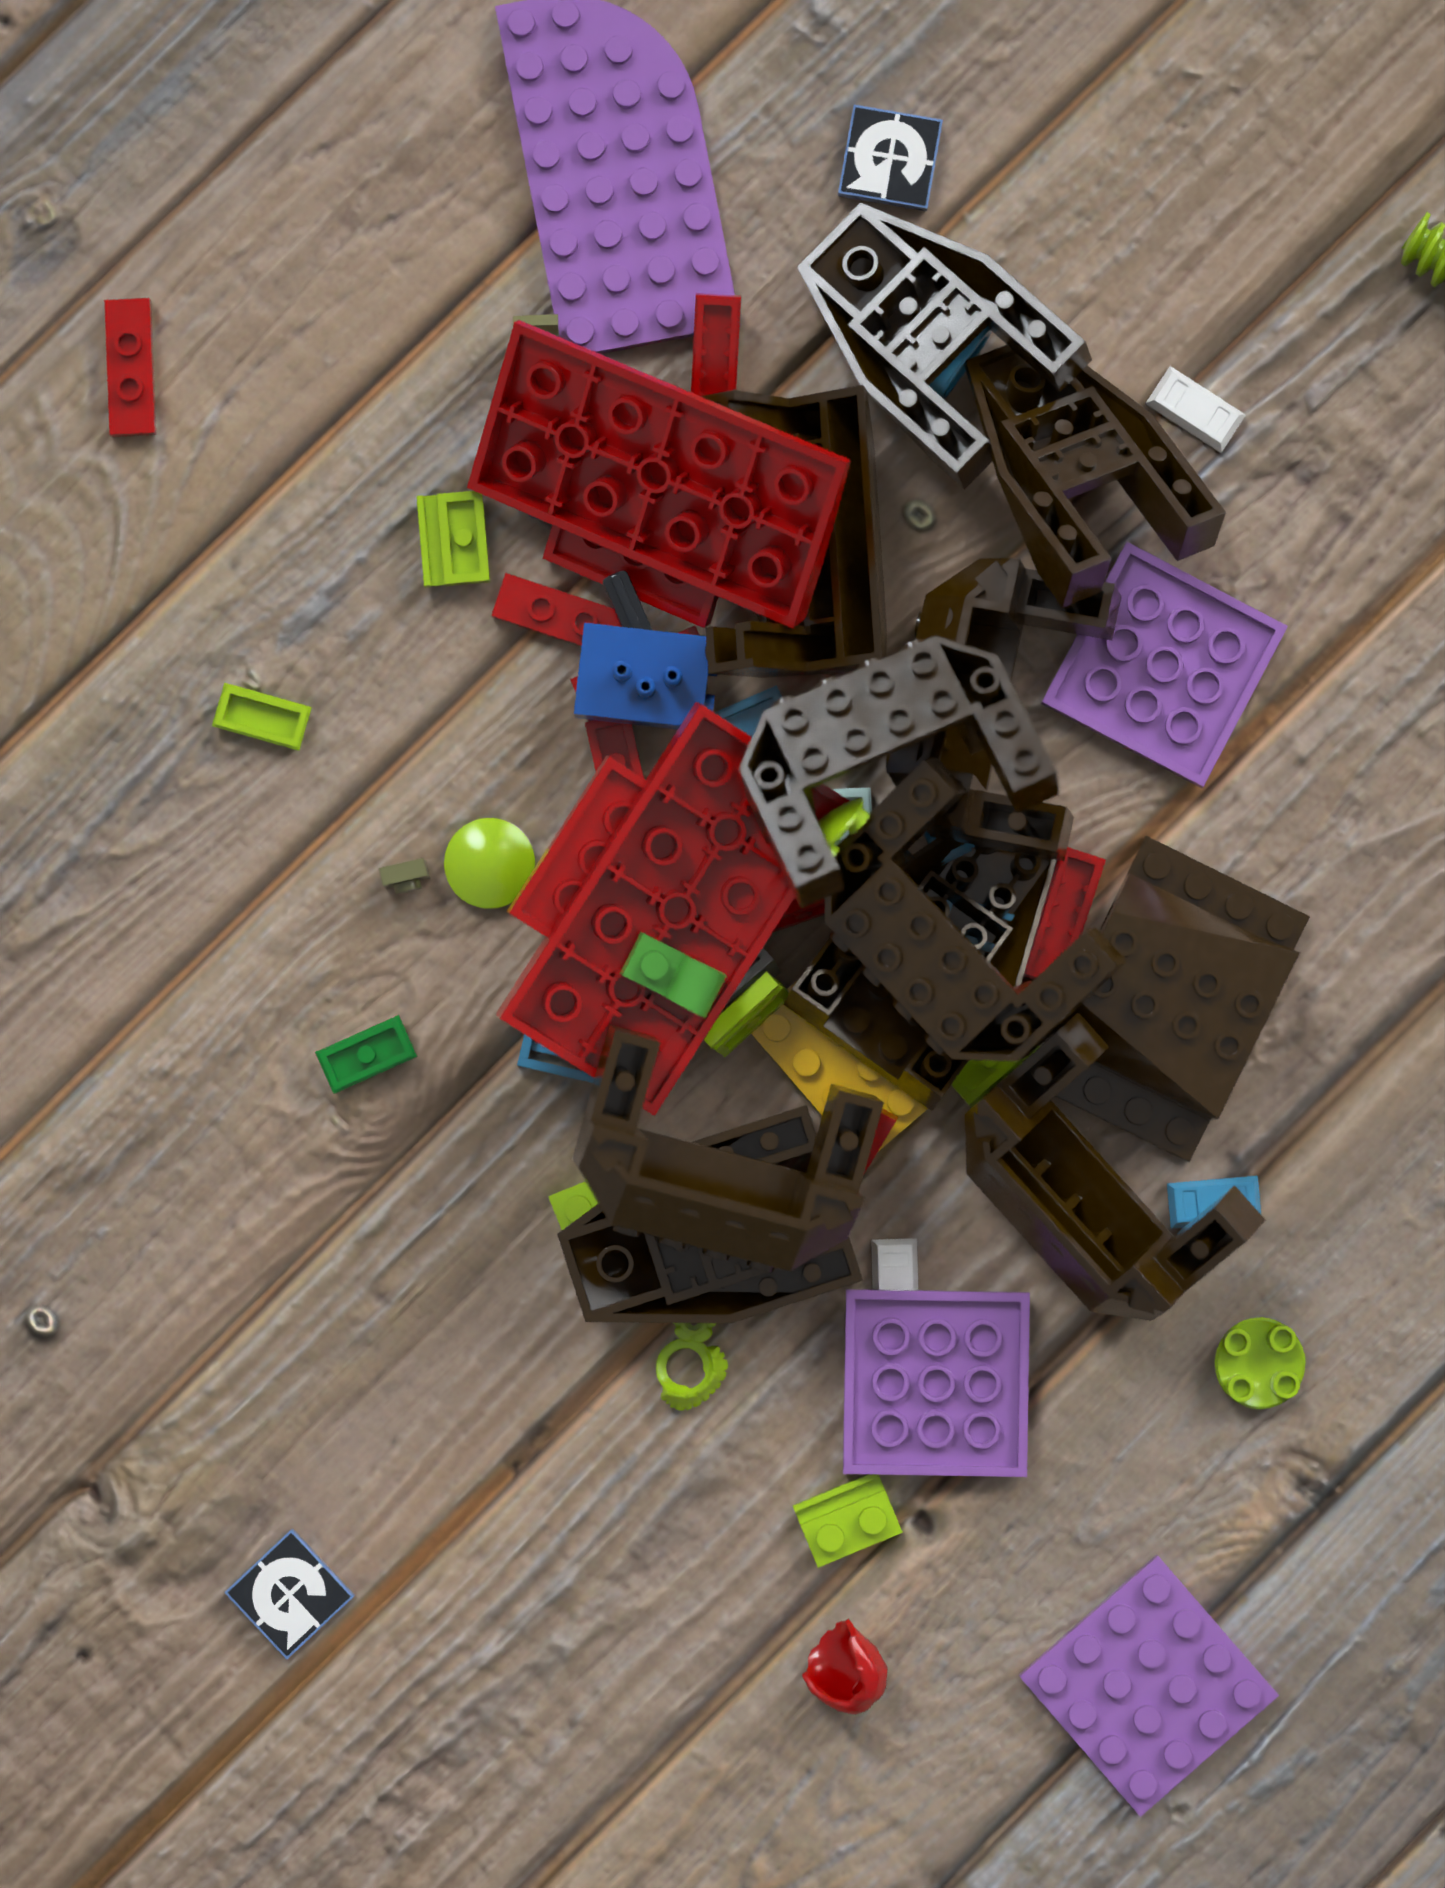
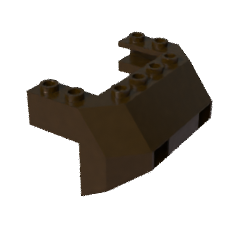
[700,384,887,678]

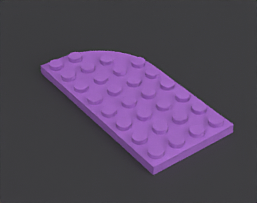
[495,0,741,354]

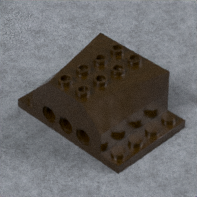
[1056,836,1310,1162]

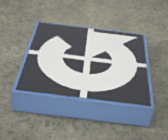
[838,105,943,211]
[224,1529,355,1659]

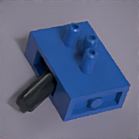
[574,571,717,730]

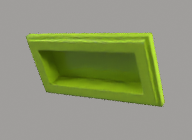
[212,682,312,751]

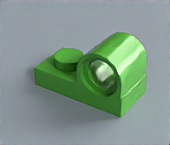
[620,932,726,1017]

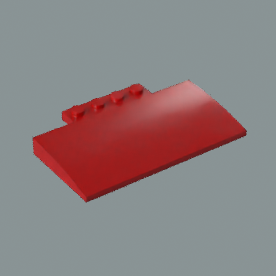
[467,320,851,628]
[496,702,850,1116]

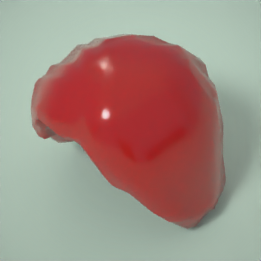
[802,1619,888,1715]

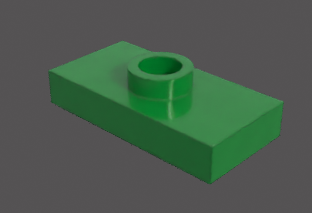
[315,1015,418,1094]

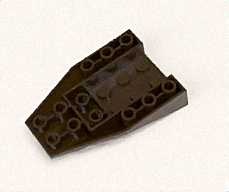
[784,838,1057,1111]

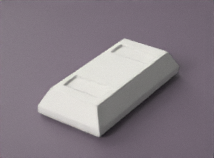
[1145,366,1246,453]
[871,1238,918,1290]

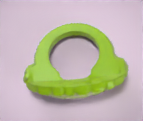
[656,1339,728,1411]

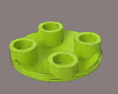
[818,798,870,857]
[444,818,535,909]
[1215,1317,1305,1409]

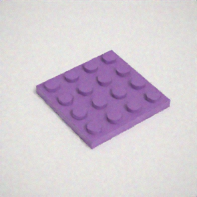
[1041,542,1288,788]
[843,1289,1030,1477]
[1019,1555,1279,1817]

